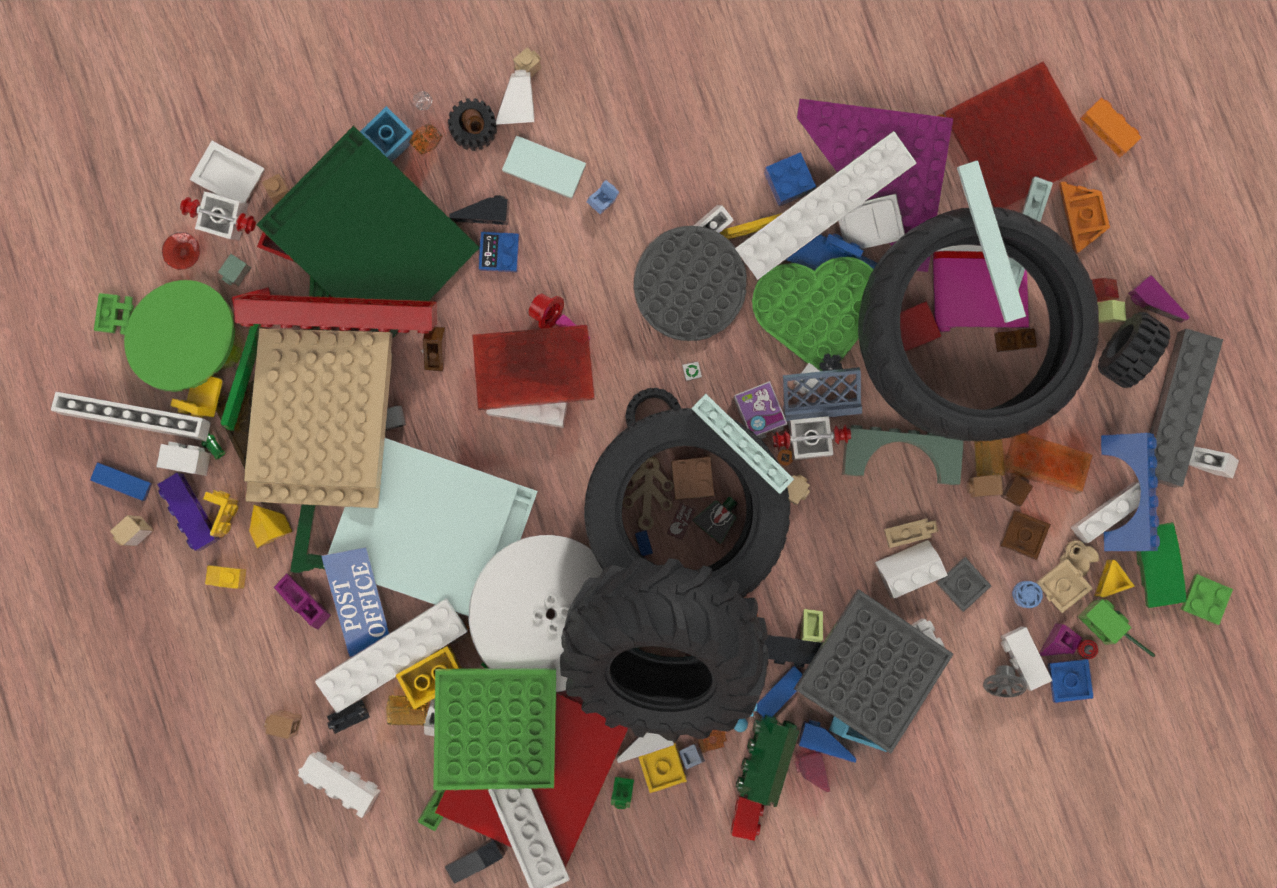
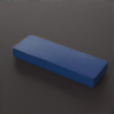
[90,462,152,501]
[757,666,803,717]

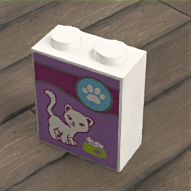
[733,381,787,439]

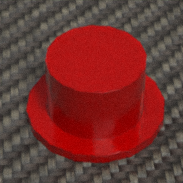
[529,293,564,331]

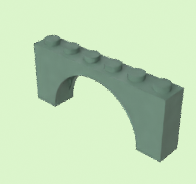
[842,425,964,485]

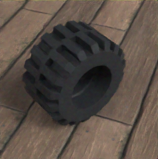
[448,98,497,151]

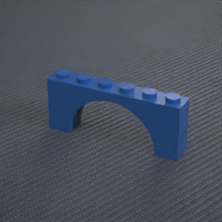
[1101,433,1160,551]

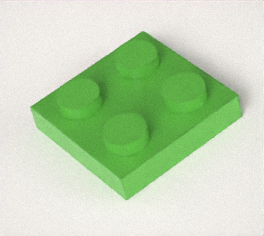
[1180,574,1233,625]

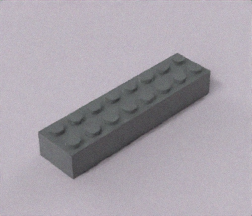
[1150,328,1223,488]

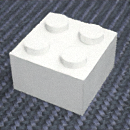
[157,442,211,476]

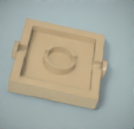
[1036,558,1093,613]

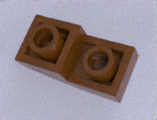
[994,328,1037,352]

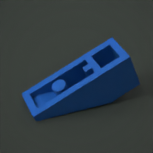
[797,719,857,763]

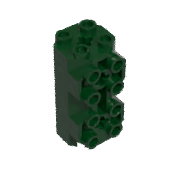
[735,715,799,807]

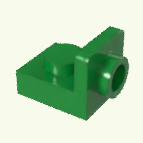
[611,777,634,809]

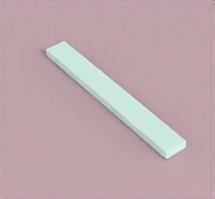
[957,160,1026,323]

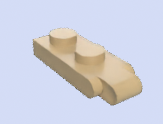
[884,518,938,548]

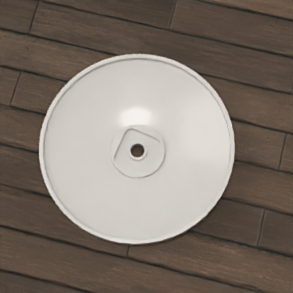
[469,535,603,692]

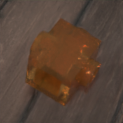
[409,123,443,155]

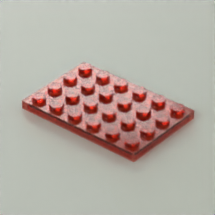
[472,325,595,410]

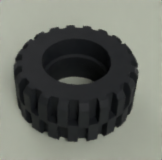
[1098,312,1171,388]

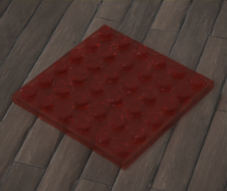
[943,61,1098,208]

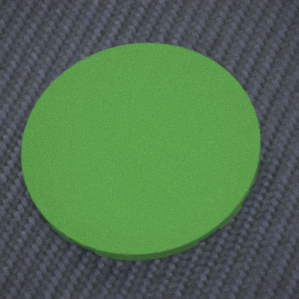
[124,280,235,392]

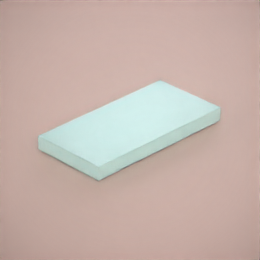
[502,136,586,199]

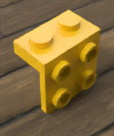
[170,376,222,418]
[203,490,239,537]

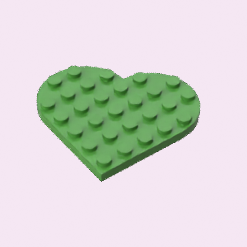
[752,257,873,371]

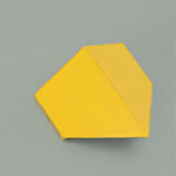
[249,505,293,548]
[1094,560,1135,598]

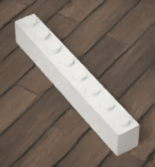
[51,392,211,441]

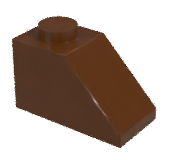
[423,327,446,371]

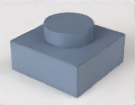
[679,743,705,770]

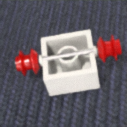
[180,191,256,240]
[772,416,851,460]

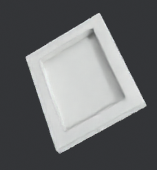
[190,141,265,203]
[838,194,905,249]

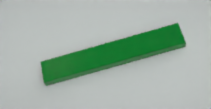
[220,324,265,431]

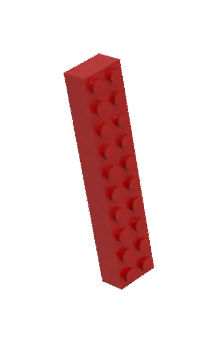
[234,294,437,334]

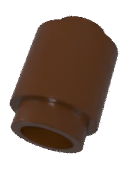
[462,109,484,134]

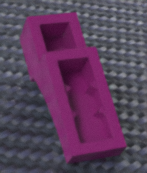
[273,573,331,629]

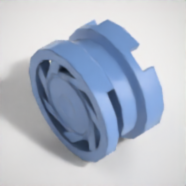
[1012,581,1043,608]

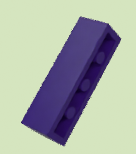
[157,472,220,551]

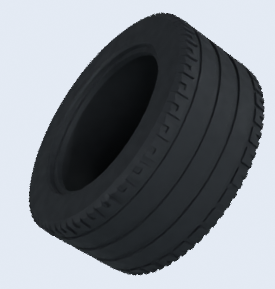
[584,408,790,598]

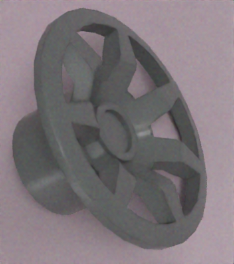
[983,665,1027,698]

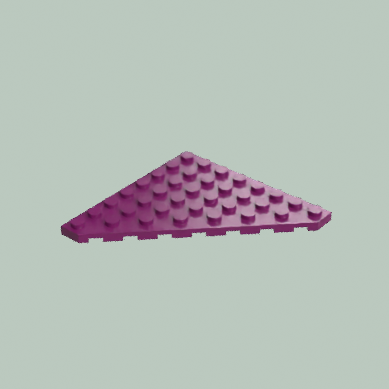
[797,98,953,272]

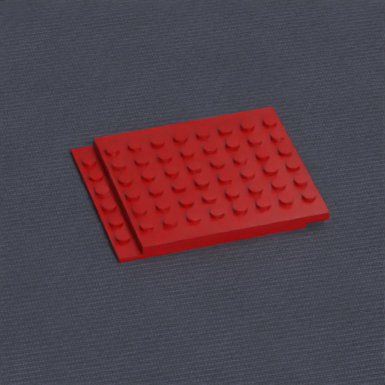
[435,690,628,868]

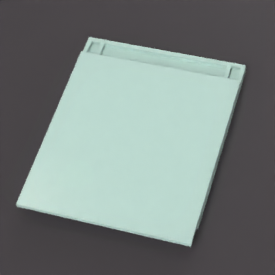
[328,438,537,616]

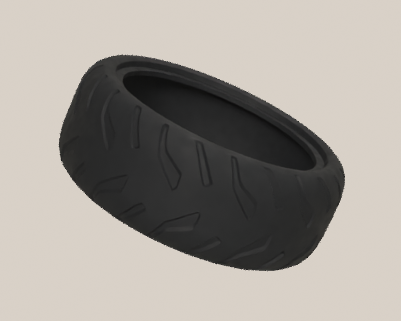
[858,207,1099,441]

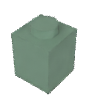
[218,254,251,286]

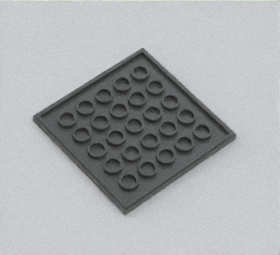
[794,589,954,754]

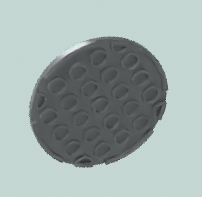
[633,226,747,341]

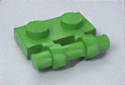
[94,293,134,335]

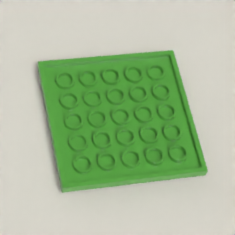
[433,668,556,790]

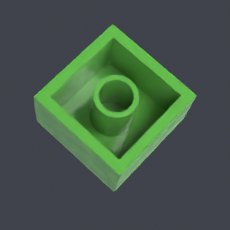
[1077,599,1132,645]

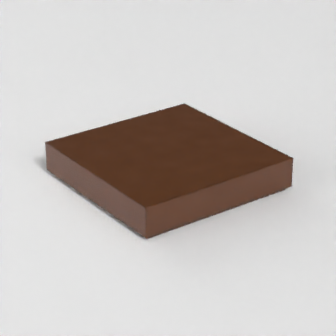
[1000,510,1051,560]

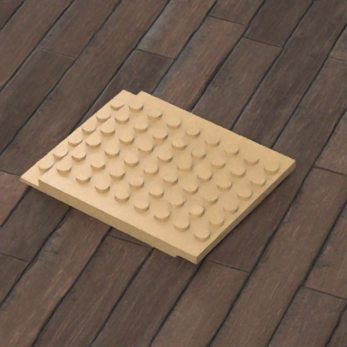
[244,329,392,508]

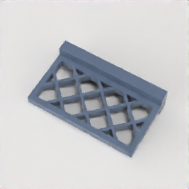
[782,367,862,422]

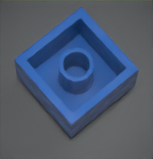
[764,152,816,207]

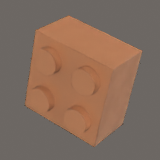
[671,457,714,500]

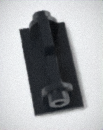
[327,700,370,734]

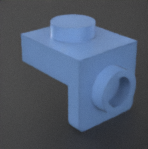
[587,180,619,214]

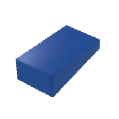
[635,530,653,556]

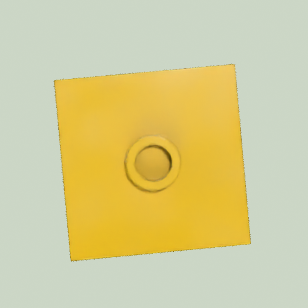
[638,743,687,793]

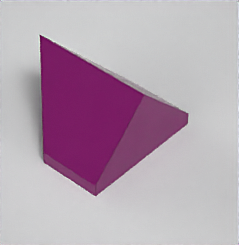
[1039,623,1082,656]

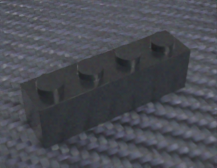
[764,635,823,667]

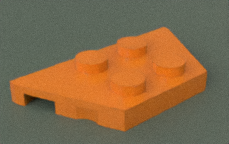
[1059,181,1110,254]

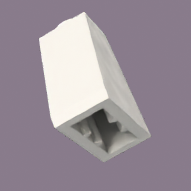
[496,70,535,125]

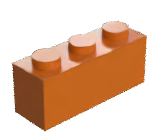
[1080,97,1142,158]

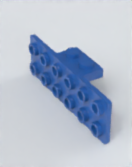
[785,234,877,271]

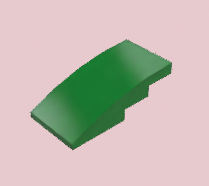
[1136,522,1187,608]

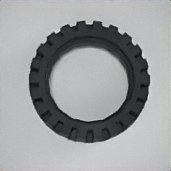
[625,388,681,427]

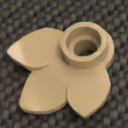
[1060,540,1099,576]

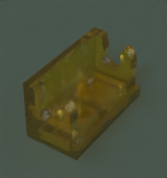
[974,439,1005,477]
[386,696,428,726]

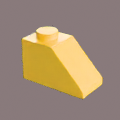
[205,565,247,589]

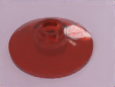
[162,232,200,270]

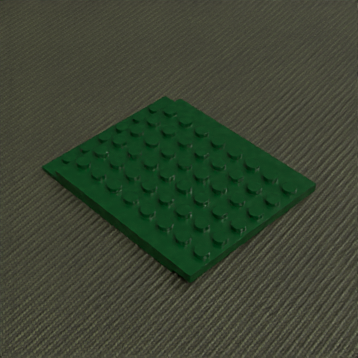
[256,125,480,339]

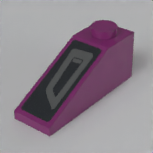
[1128,275,1190,323]

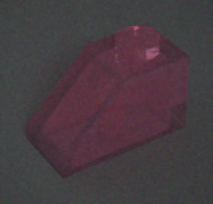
[794,751,831,792]

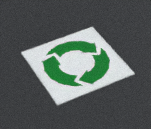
[683,362,702,381]

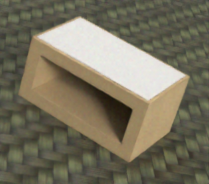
[110,515,153,546]

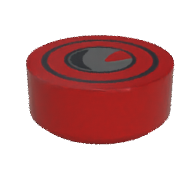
[1077,639,1098,659]

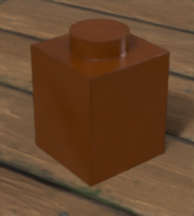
[1001,475,1033,507]

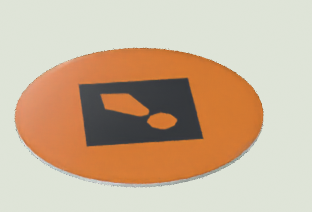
[777,450,793,466]

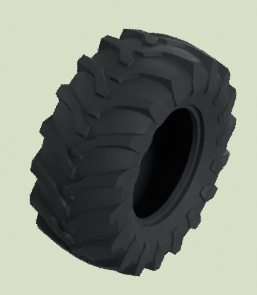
[560,558,769,741]

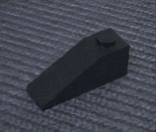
[449,195,509,225]
[445,838,505,884]

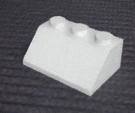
[875,540,948,598]

